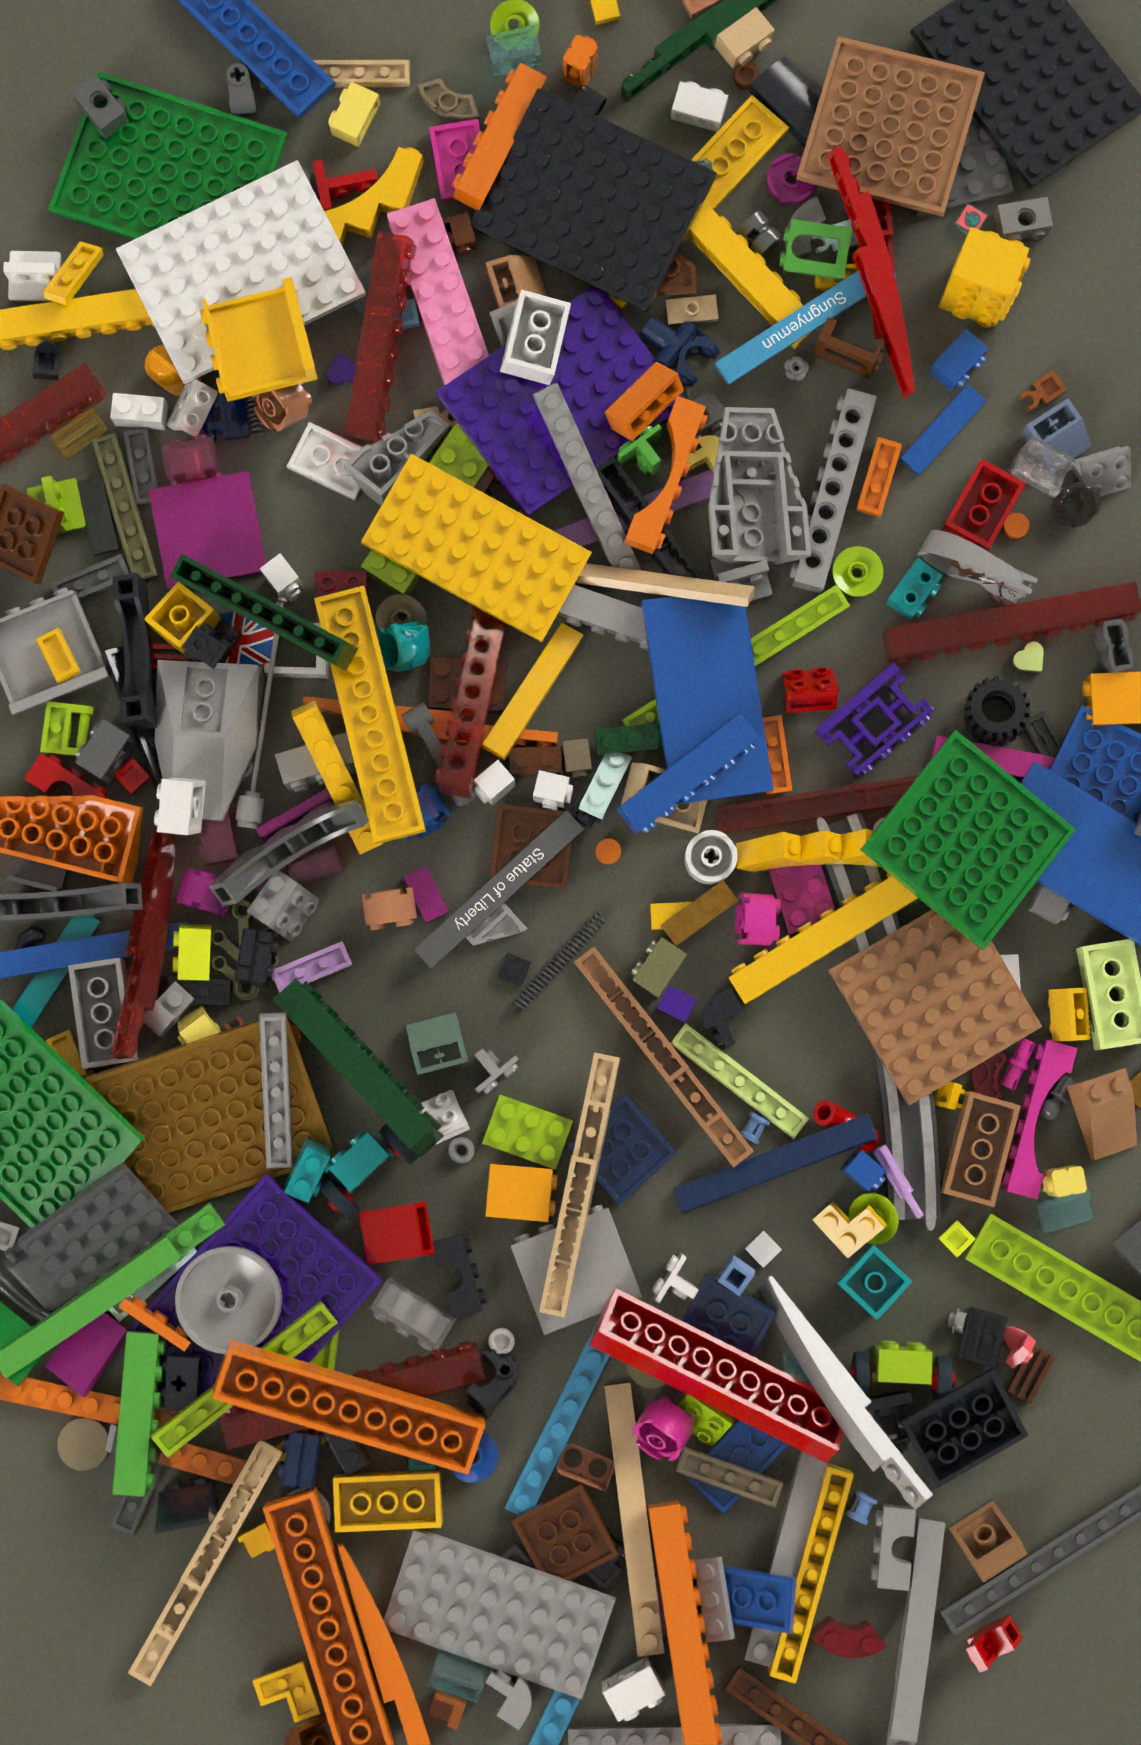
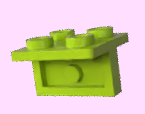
[27,476,87,534]
[677,1393,734,1446]

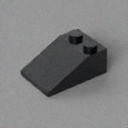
[155,1477,220,1533]

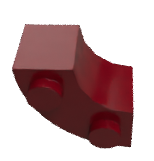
[810,1615,887,1658]

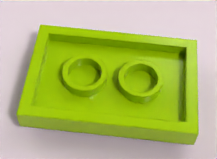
[482,1095,573,1170]

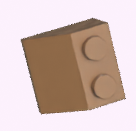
[949,1500,1028,1583]

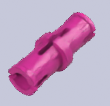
[1000,1038,1037,1091]

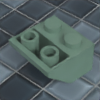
[406,1012,469,1075]

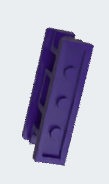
[814,663,934,778]

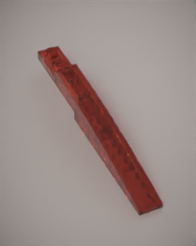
[716,775,918,833]
[111,808,176,1060]

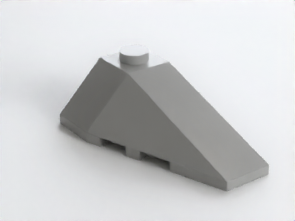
[344,410,450,506]

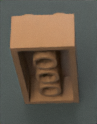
[940,1091,1021,1207]

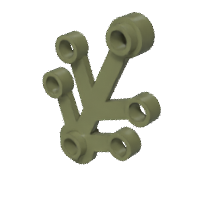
[211,900,280,1001]

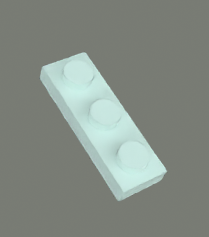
[579,752,632,819]

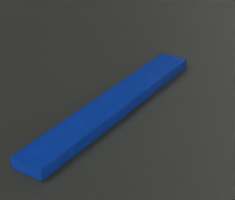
[0,921,189,979]

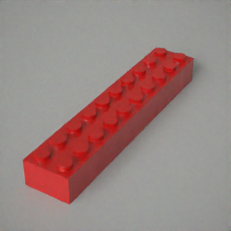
[589,1289,844,1463]

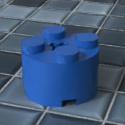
[405,783,452,841]

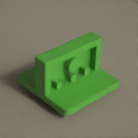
[617,424,662,478]

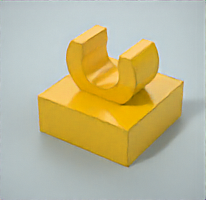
[934,1082,966,1110]

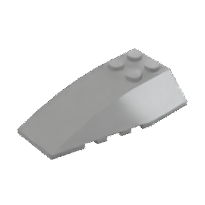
[708,407,811,565]

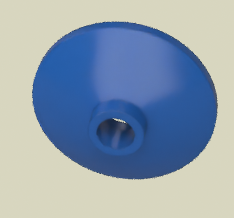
[449,1431,499,1483]

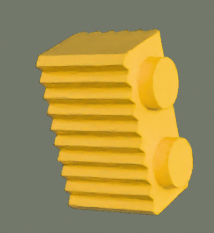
[1048,988,1091,1042]

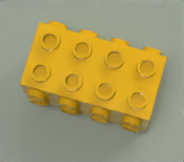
[938,227,1031,328]

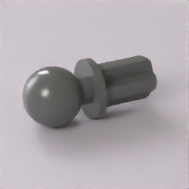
[1040,1075,1075,1120]

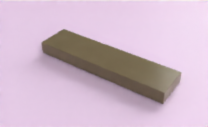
[675,1446,784,1508]

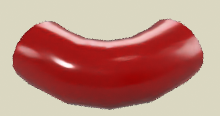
[813,1100,880,1153]

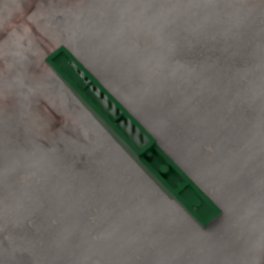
[621,0,777,102]

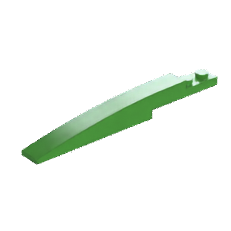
[0,1202,225,1379]

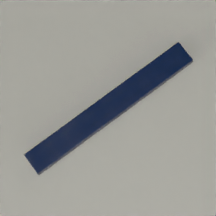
[673,1113,878,1214]

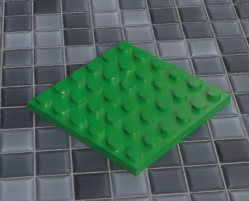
[860,730,1076,950]

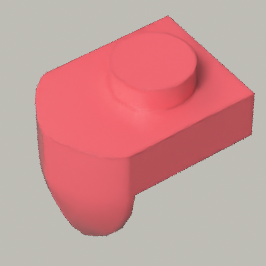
[1004,1326,1036,1369]

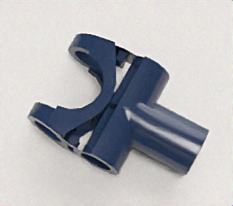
[640,317,720,387]

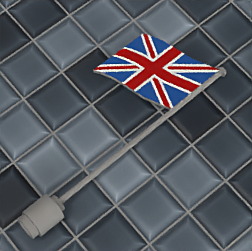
[219,596,287,829]

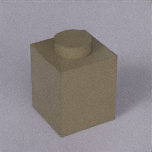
[562,738,592,778]

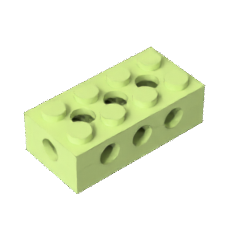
[1076,939,1141,1051]

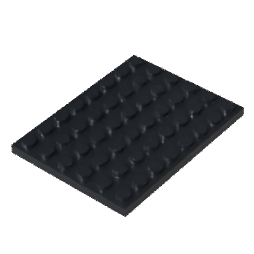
[910,0,1141,189]
[471,88,717,313]

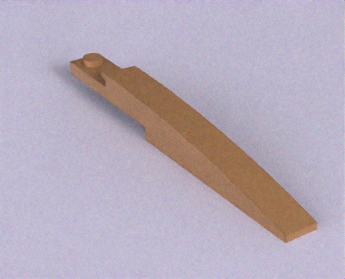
[574,947,754,1168]

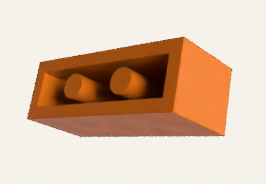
[604,362,684,441]

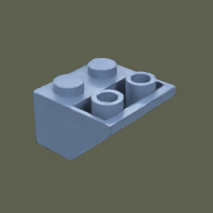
[1021,398,1092,475]

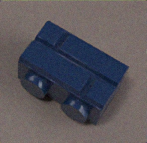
[278,1428,323,1489]

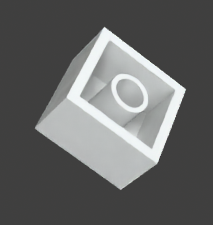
[154,777,206,835]
[602,1656,665,1722]

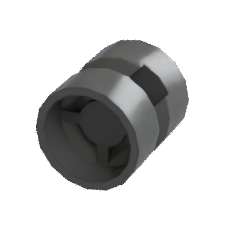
[736,211,784,258]

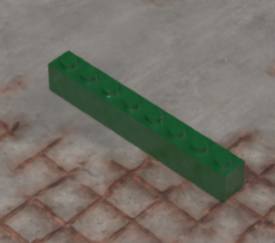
[170,553,359,671]

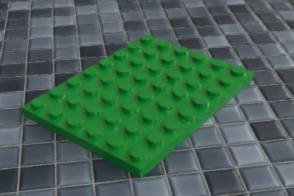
[48,71,288,240]
[0,999,145,1228]

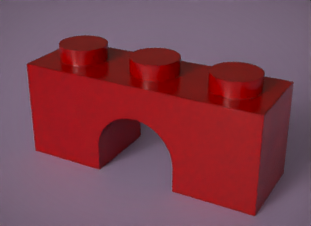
[24,753,110,799]

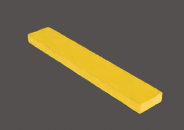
[482,623,584,760]

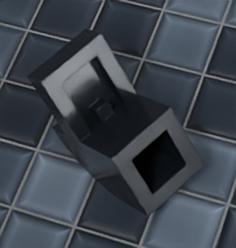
[702,988,743,1049]

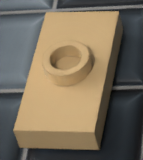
[665,295,718,327]

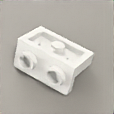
[166,380,218,437]

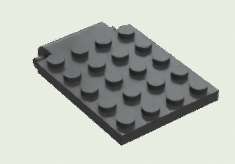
[4,1162,178,1311]

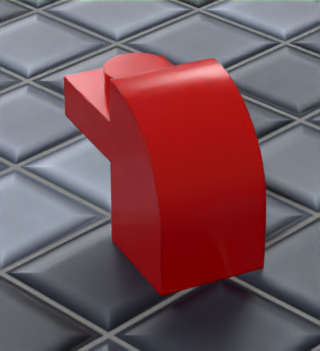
[966,1615,1023,1672]

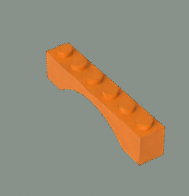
[623,396,708,554]

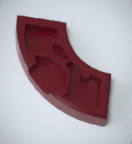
[971,1051,1009,1099]

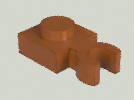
[1019,370,1067,412]

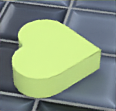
[1012,642,1044,673]

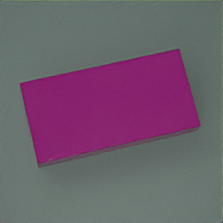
[403,866,449,924]

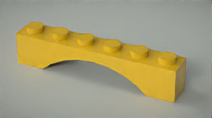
[291,700,383,855]

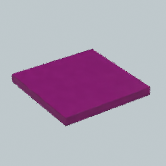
[148,471,266,590]

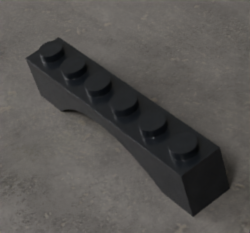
[112,573,157,731]

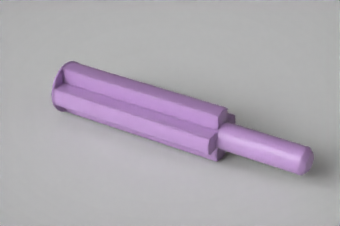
[872,1145,923,1218]

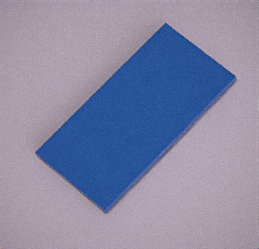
[641,596,774,805]
[1020,761,1141,946]

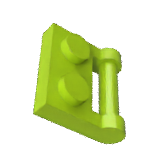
[40,701,94,757]

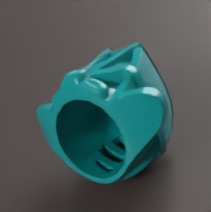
[378,621,430,672]

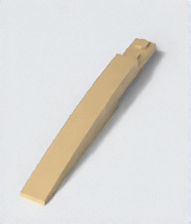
[539,1052,621,1318]
[605,1382,664,1657]
[128,1439,283,1686]

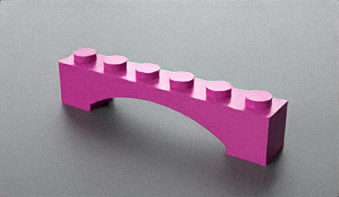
[1001,1040,1078,1200]

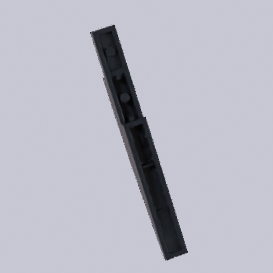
[596,456,704,579]

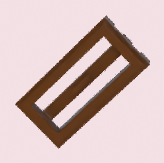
[1006,1346,1055,1404]

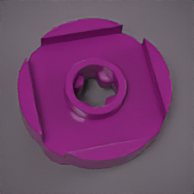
[766,153,816,206]

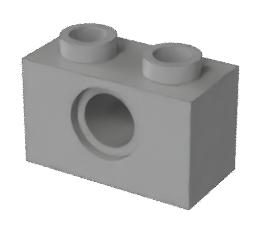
[994,197,1053,241]

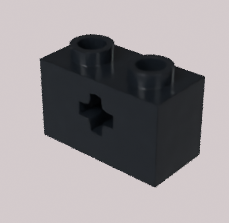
[161,1351,205,1411]

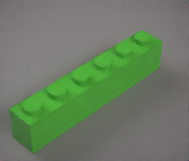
[113,1330,166,1497]

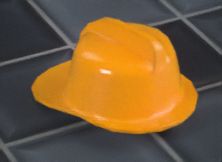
[145,345,201,396]

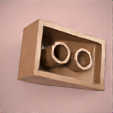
[1067,1068,1137,1161]

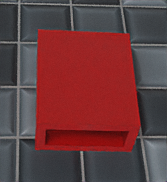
[359,1201,435,1265]

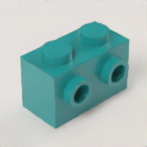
[885,558,943,621]
[284,1137,332,1203]

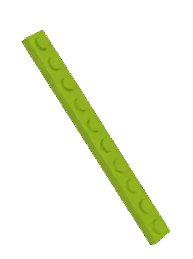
[621,585,850,726]

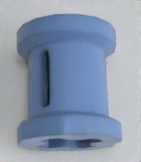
[739,1111,771,1145]
[846,1490,878,1525]

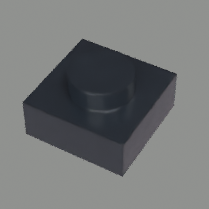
[498,952,531,987]

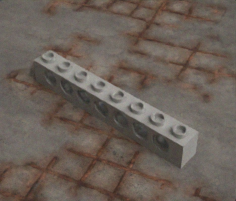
[790,388,877,594]

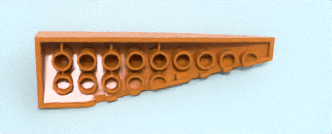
[0,795,143,883]

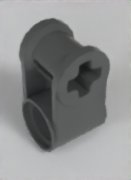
[226,63,257,116]

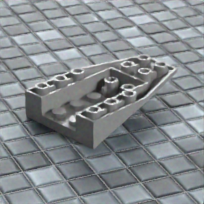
[155,660,265,821]

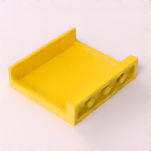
[200,277,318,402]

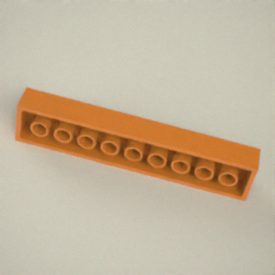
[212,1339,485,1474]
[263,1486,396,1745]
[647,1500,723,1745]

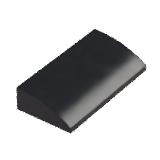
[749,56,821,147]

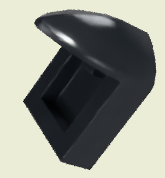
[32,339,61,381]

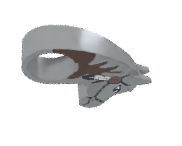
[918,530,1039,607]

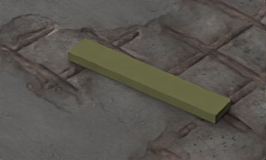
[91,432,159,581]

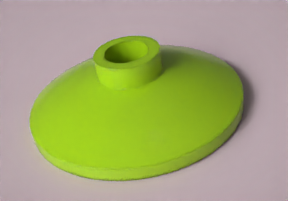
[490,0,540,51]
[832,546,884,597]
[849,1193,899,1245]

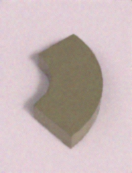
[417,78,480,122]

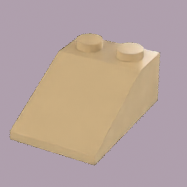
[621,763,707,833]

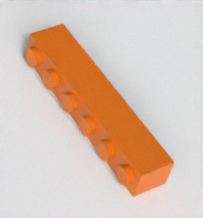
[452,62,547,210]

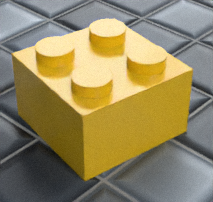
[144,581,221,659]

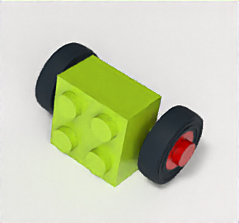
[848,1340,955,1401]

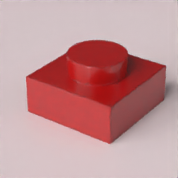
[114,758,151,795]

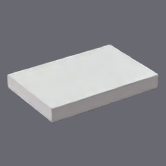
[287,422,362,501]

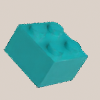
[835,1244,913,1320]

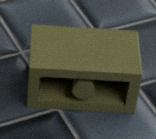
[631,937,687,998]

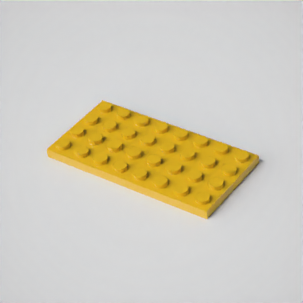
[361,454,592,642]

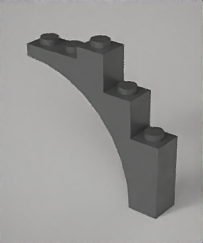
[209,800,369,907]
[0,883,143,924]

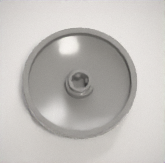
[175,1246,282,1354]

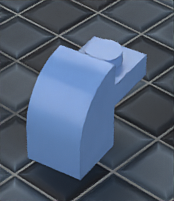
[714,1255,755,1296]

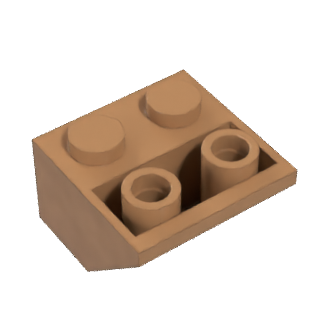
[486,255,547,309]

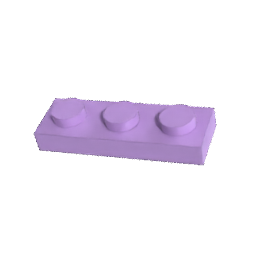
[274,941,353,993]

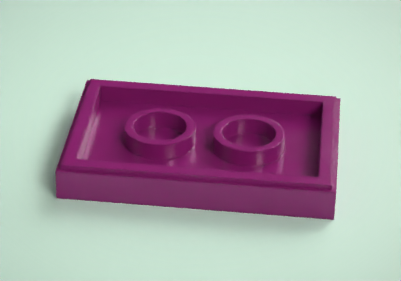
[45,1311,130,1397]

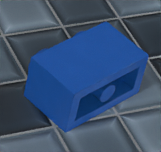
[929,329,988,392]
[840,1150,886,1191]

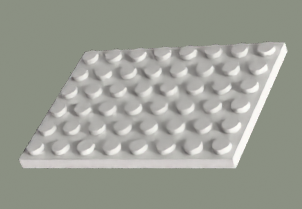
[116,160,366,385]

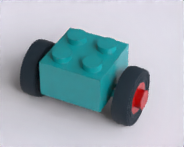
[320,1124,419,1221]

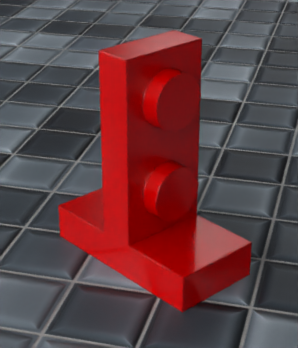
[312,160,378,211]

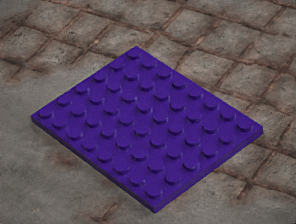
[436,287,684,517]
[128,1174,383,1437]

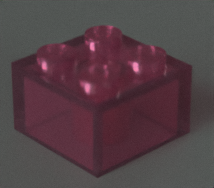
[161,435,223,485]

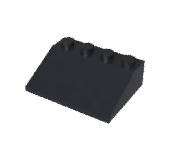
[900,1368,1029,1488]

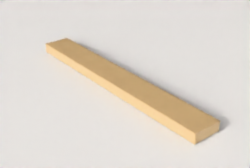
[576,563,754,607]

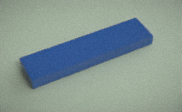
[900,384,986,476]

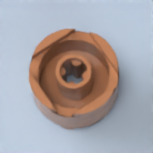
[252,384,312,431]
[361,887,417,930]

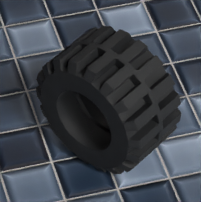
[964,676,1031,746]

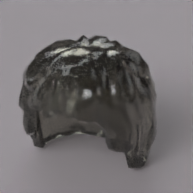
[1051,482,1101,528]

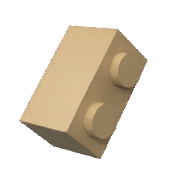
[715,7,775,69]

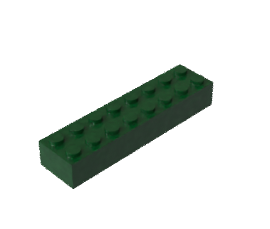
[273,978,444,1157]

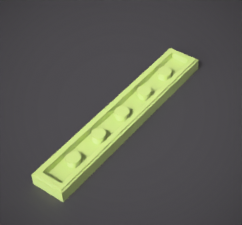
[670,1023,809,1139]

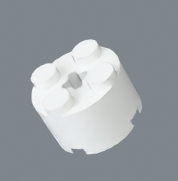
[684,830,738,885]

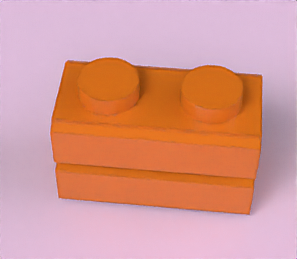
[563,35,598,89]

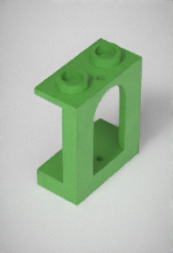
[779,219,852,283]

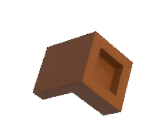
[429,1688,467,1730]

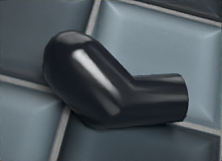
[14,926,45,950]

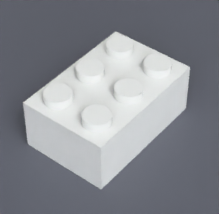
[500,289,571,385]

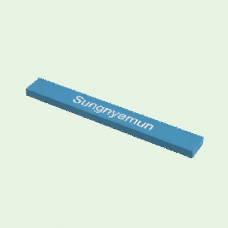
[714,271,896,386]

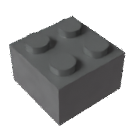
[75,719,137,786]

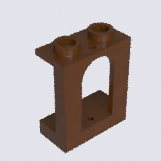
[813,317,885,378]

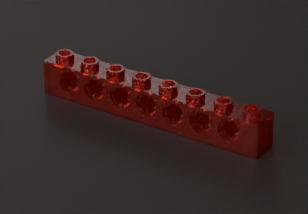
[435,605,507,798]

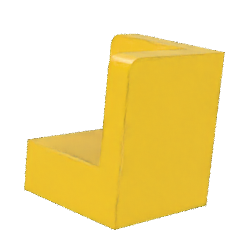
[237,1520,275,1558]

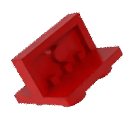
[782,667,839,714]

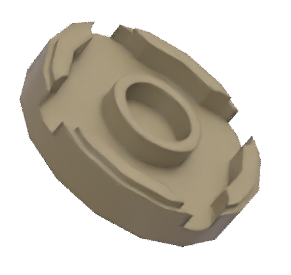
[57,1417,109,1471]

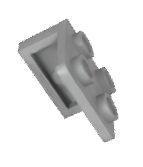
[247,870,319,941]

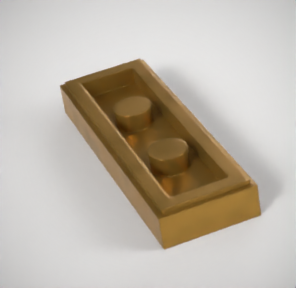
[661,880,738,946]

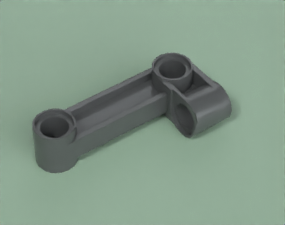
[401,702,476,806]

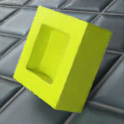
[938,1220,975,1257]

